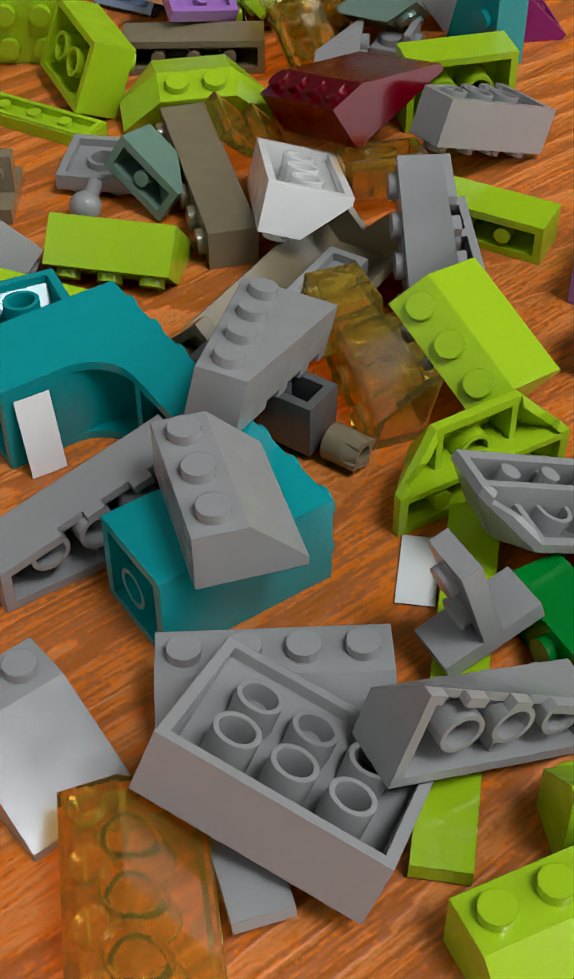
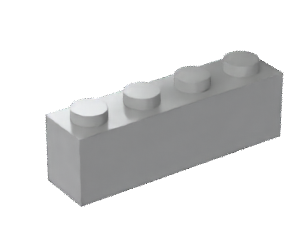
[386,153,468,321]
[352,658,574,789]

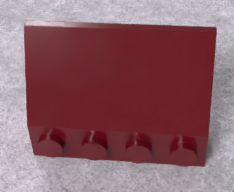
[260,51,444,149]

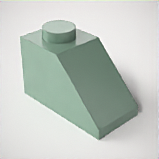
[104,124,183,222]

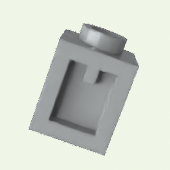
[369,20,425,56]

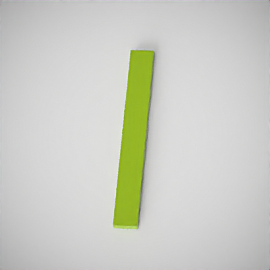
[407,502,499,886]

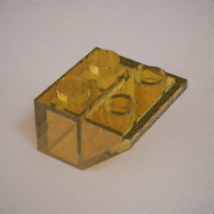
[259,0,335,69]

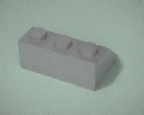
[150,411,310,590]

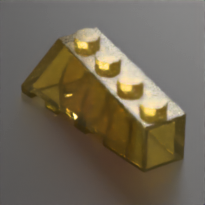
[301,262,444,450]

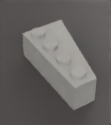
[409,83,557,158]
[184,276,338,431]
[0,414,162,613]

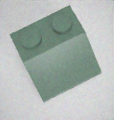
[336,0,430,34]

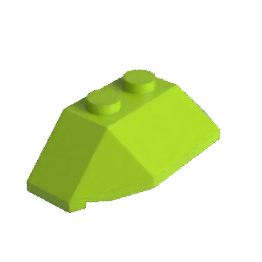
[120,54,272,134]
[392,389,570,537]

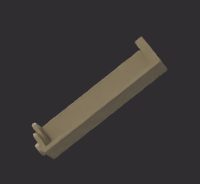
[171,207,399,356]

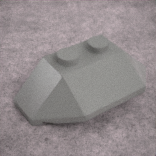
[451,449,574,554]

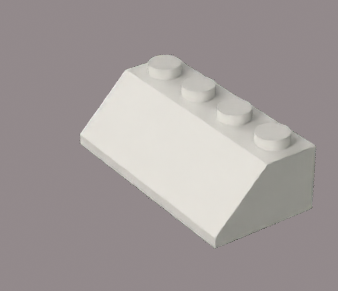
[247,137,355,242]

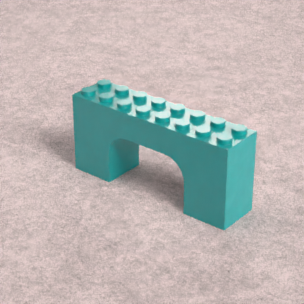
[0,281,335,647]

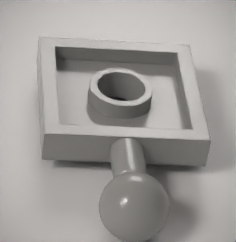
[55,134,132,217]

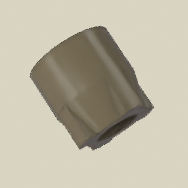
[320,422,375,473]

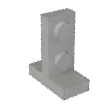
[414,528,545,676]

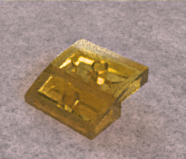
[204,91,286,158]

